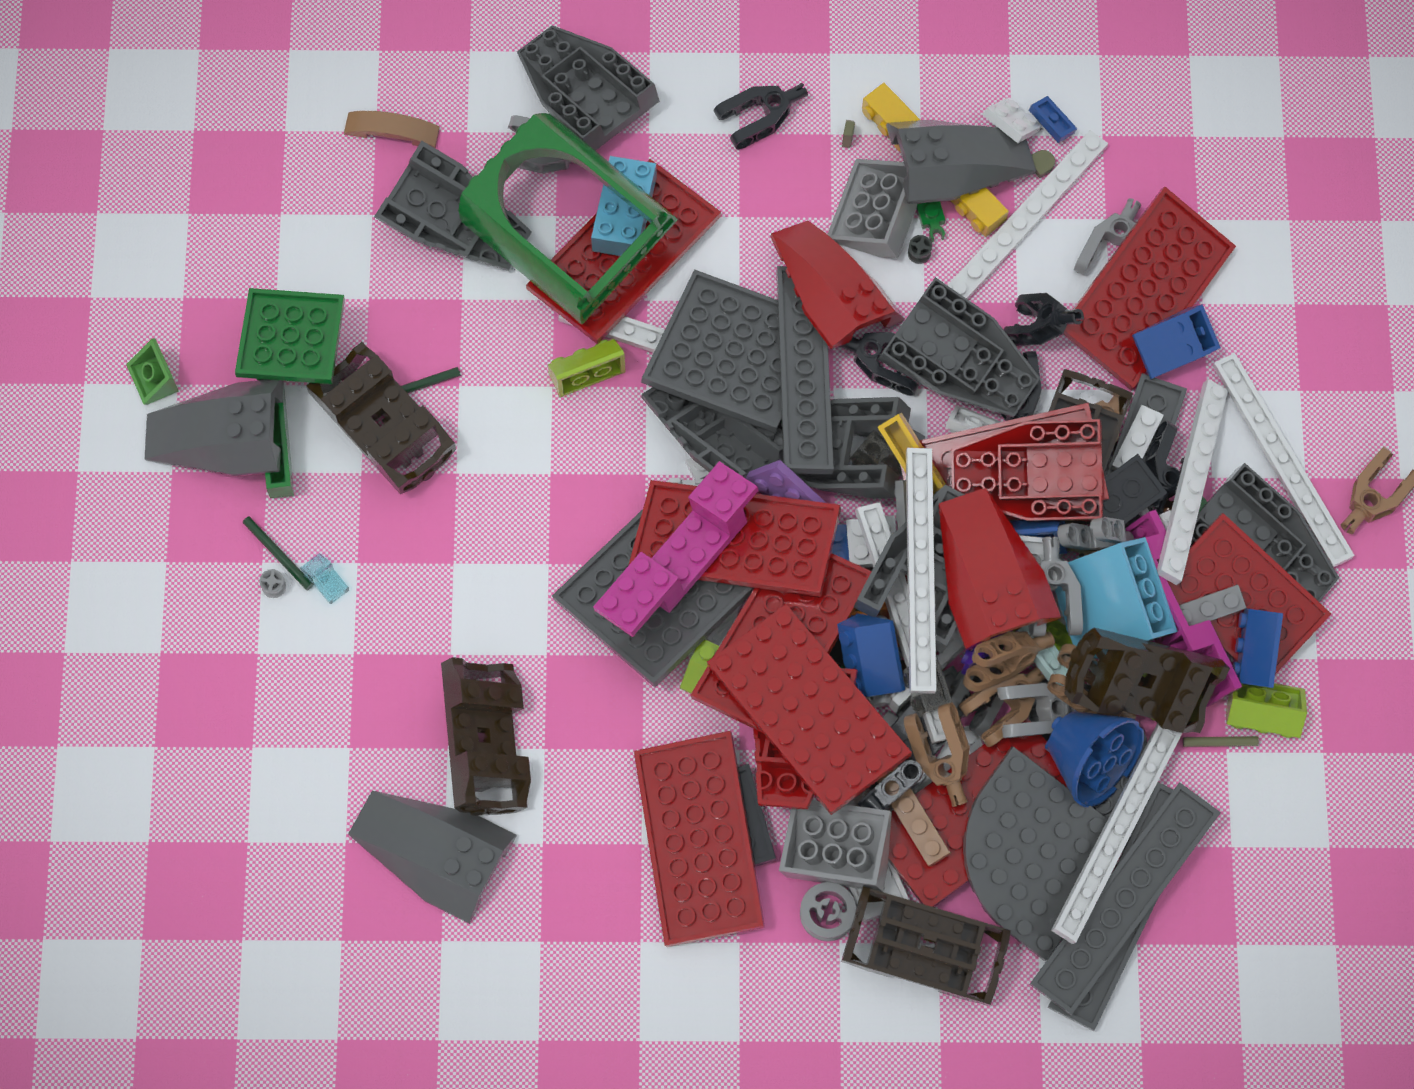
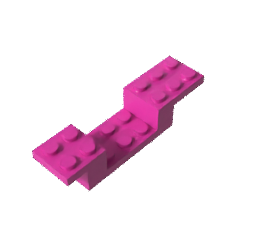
[593,461,759,637]
[1125,510,1242,707]

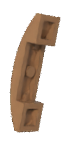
[344,111,440,148]

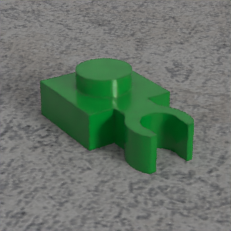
[916,201,945,242]

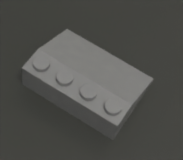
[827,159,918,258]
[779,800,891,892]

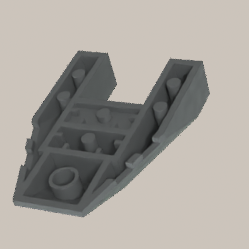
[779,397,911,499]
[854,485,965,653]

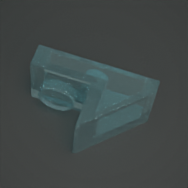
[300,553,349,605]

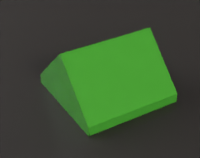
[126,338,179,405]

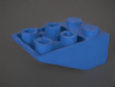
[1132,304,1221,379]

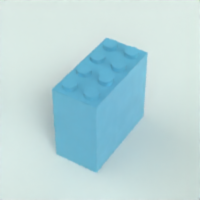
[1055,537,1178,659]

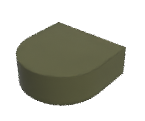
[842,120,855,148]
[1032,150,1055,179]

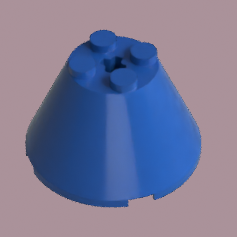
[1045,710,1144,807]

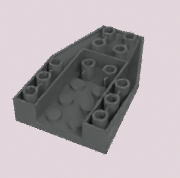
[517,25,660,151]
[878,277,1040,417]
[1190,463,1339,602]

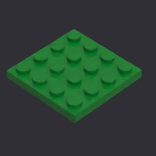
[235,288,345,384]

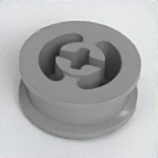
[800,882,856,941]

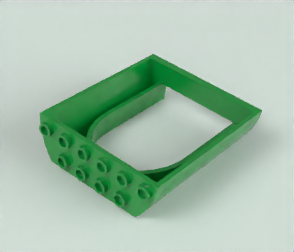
[458,113,678,325]

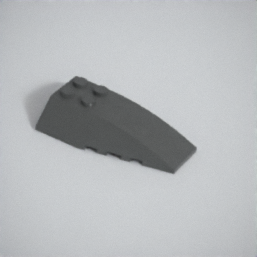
[886,120,1036,204]
[374,141,532,271]
[144,380,283,476]
[641,387,783,478]
[348,790,517,924]

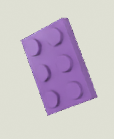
[746,460,826,503]

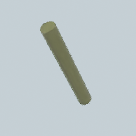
[1183,736,1259,747]

